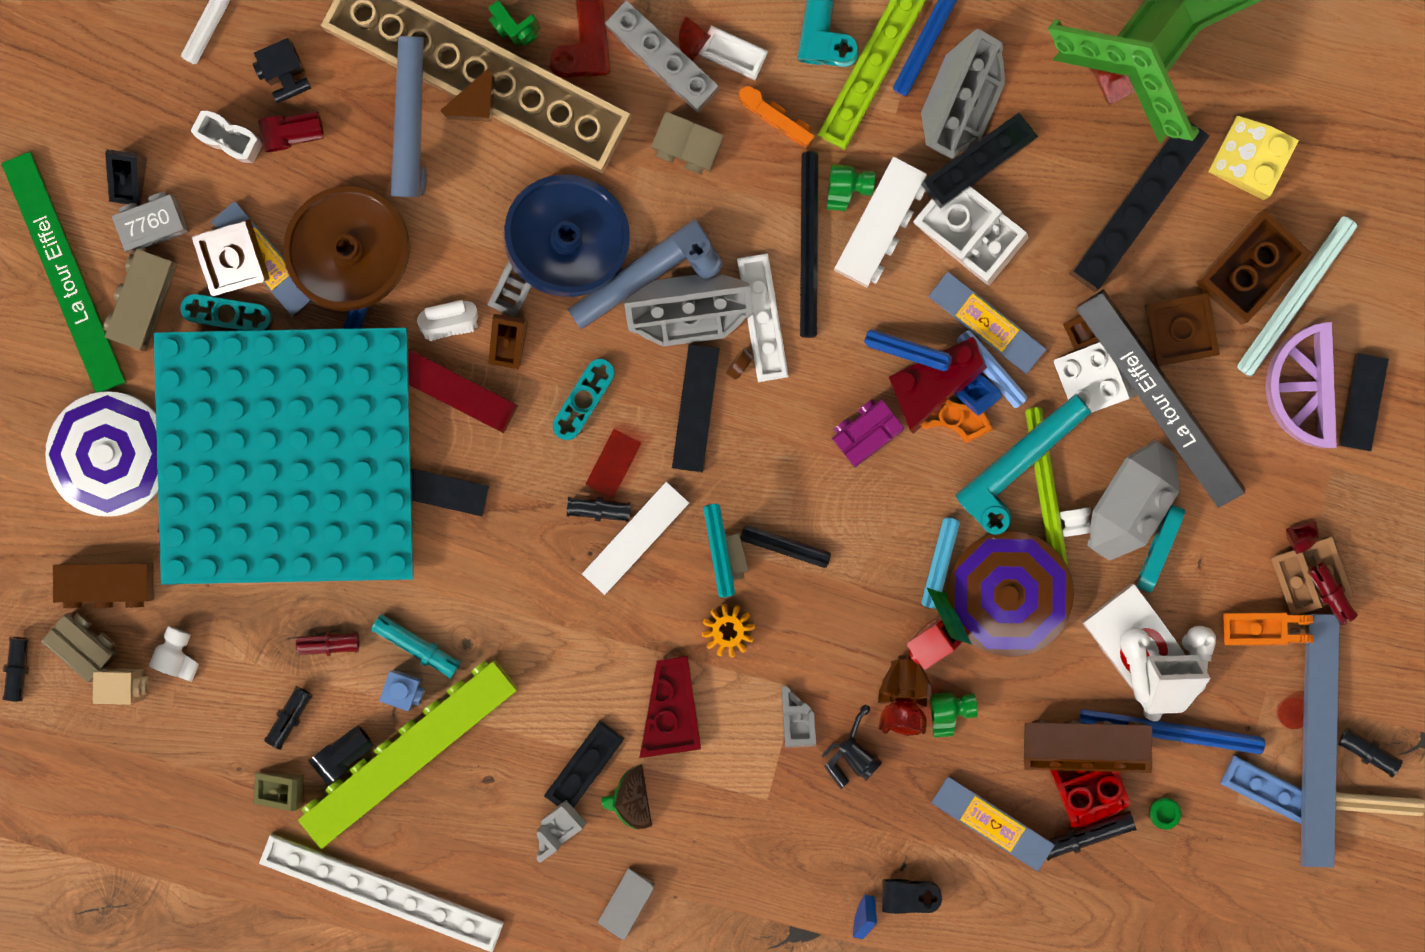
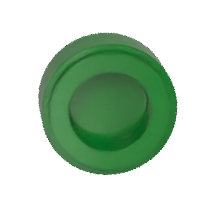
[1149,797,1181,830]

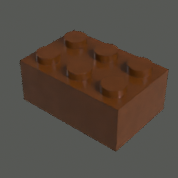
[1195,210,1312,325]

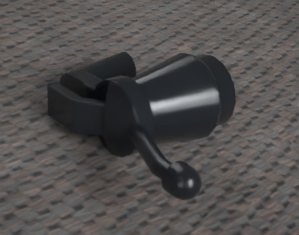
[821,704,883,789]

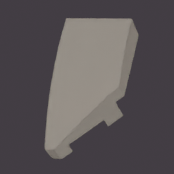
[782,686,816,748]
[537,800,587,863]

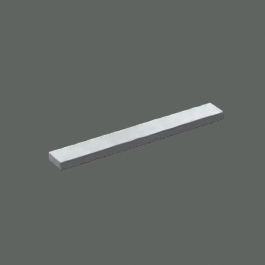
[259,833,504,952]

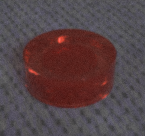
[1277,697,1304,729]

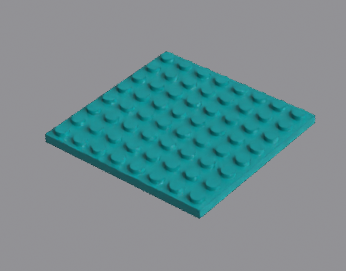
[154,328,414,585]

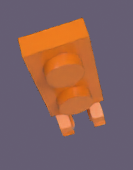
[738,85,815,149]
[1224,613,1314,646]

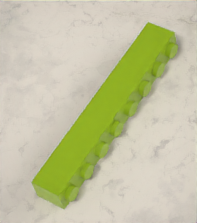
[298,660,519,849]

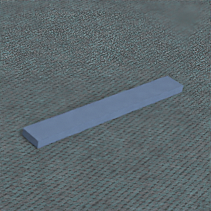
[1300,614,1339,868]

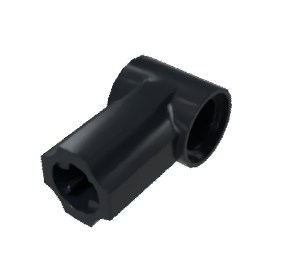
[308,725,375,785]

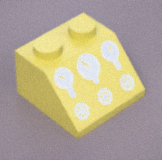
[1208,116,1299,200]

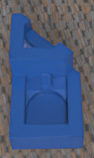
[954,374,1002,416]

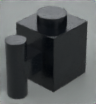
[253,38,312,104]

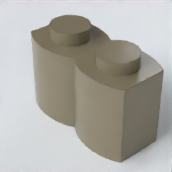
[651,112,725,175]

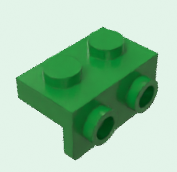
[488,0,541,47]

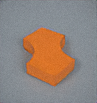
[920,399,994,443]

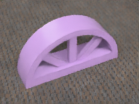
[1265,322,1337,448]

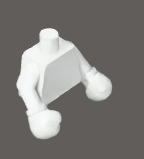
[1120,626,1216,721]

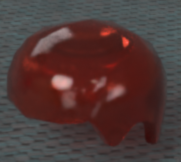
[878,701,927,736]

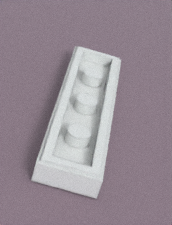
[737,254,789,382]
[582,482,689,595]

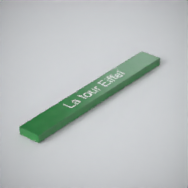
[1,151,127,393]

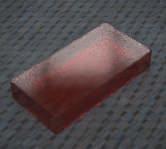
[586,429,642,499]

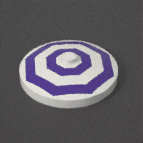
[45,392,158,516]

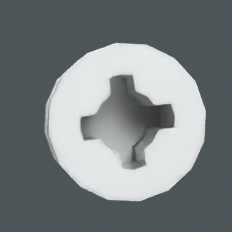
[1060,507,1091,537]

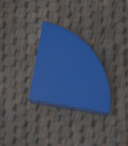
[853,895,877,939]

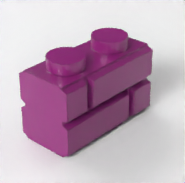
[831,399,904,468]

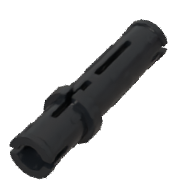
[1047,811,1137,861]

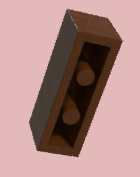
[53,563,154,608]

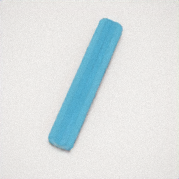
[921,517,960,609]

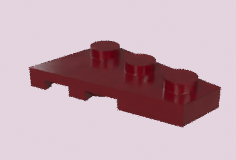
[889,337,987,434]
[639,656,701,758]

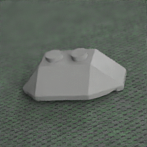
[921,29,1005,158]
[624,273,753,347]
[1087,440,1180,561]

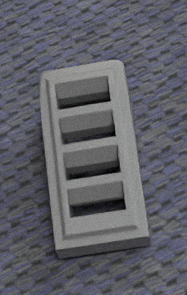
[487,261,532,318]

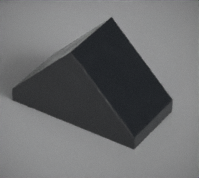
[105,149,147,206]

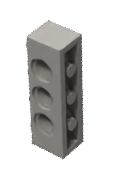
[605,0,719,113]

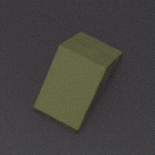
[254,772,304,811]

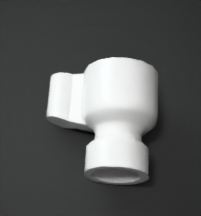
[149,626,199,682]

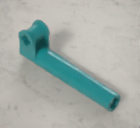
[797,0,859,67]
[955,394,1092,535]

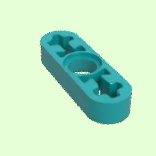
[181,294,273,331]
[553,359,615,440]
[1135,504,1185,593]

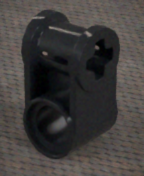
[882,879,942,914]

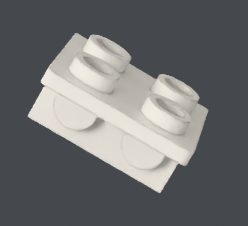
[1054,342,1137,412]

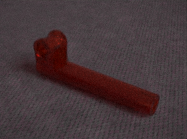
[550,0,611,78]

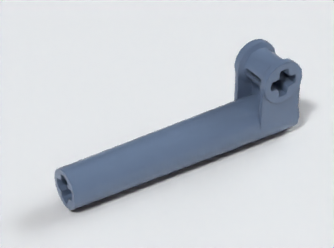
[391,36,427,197]
[567,219,722,330]

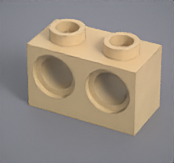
[93,668,149,705]

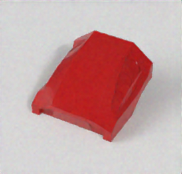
[1049,770,1130,827]

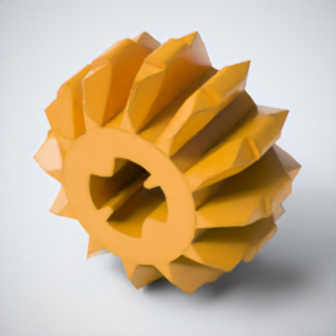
[702,604,755,657]

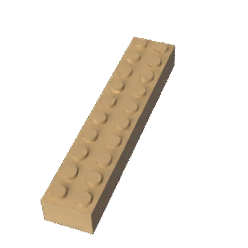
[321,0,632,174]

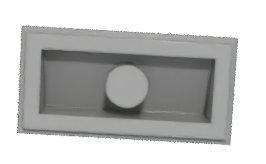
[598,868,655,940]

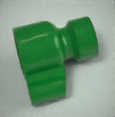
[826,164,875,211]
[930,692,978,738]

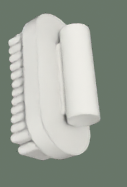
[417,300,478,341]

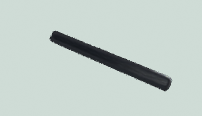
[800,151,818,338]

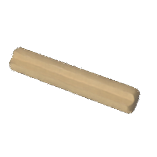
[1336,792,1425,816]

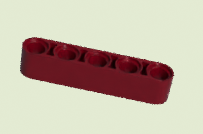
[408,349,518,433]

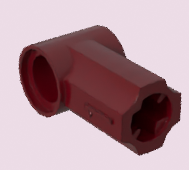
[258,112,324,152]

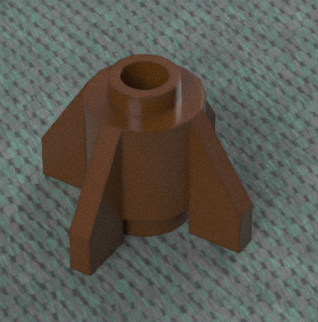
[878,655,932,708]

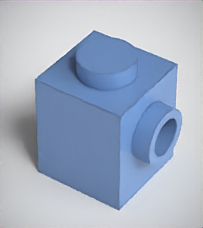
[379,669,425,711]

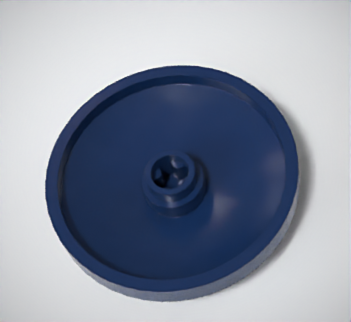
[503,175,630,297]

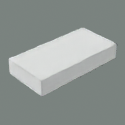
[698,25,768,81]

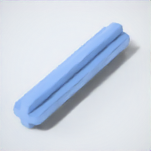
[957,330,1028,408]

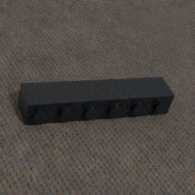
[1069,121,1210,292]

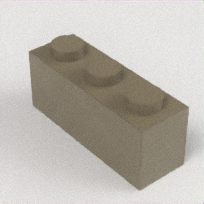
[103,249,178,351]

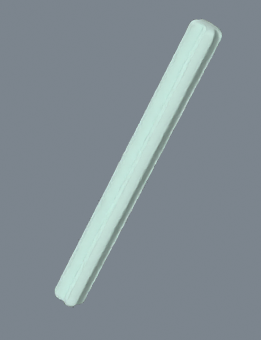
[1237,216,1358,376]

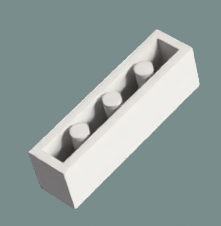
[834,157,927,288]

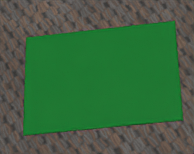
[927,588,972,645]

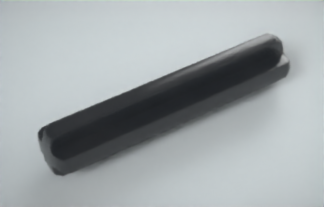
[740,525,831,568]

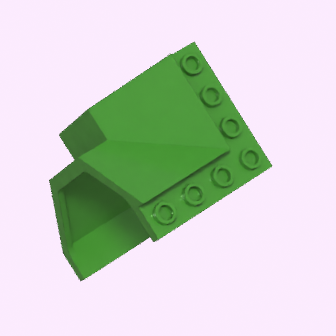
[1048,0,1262,144]

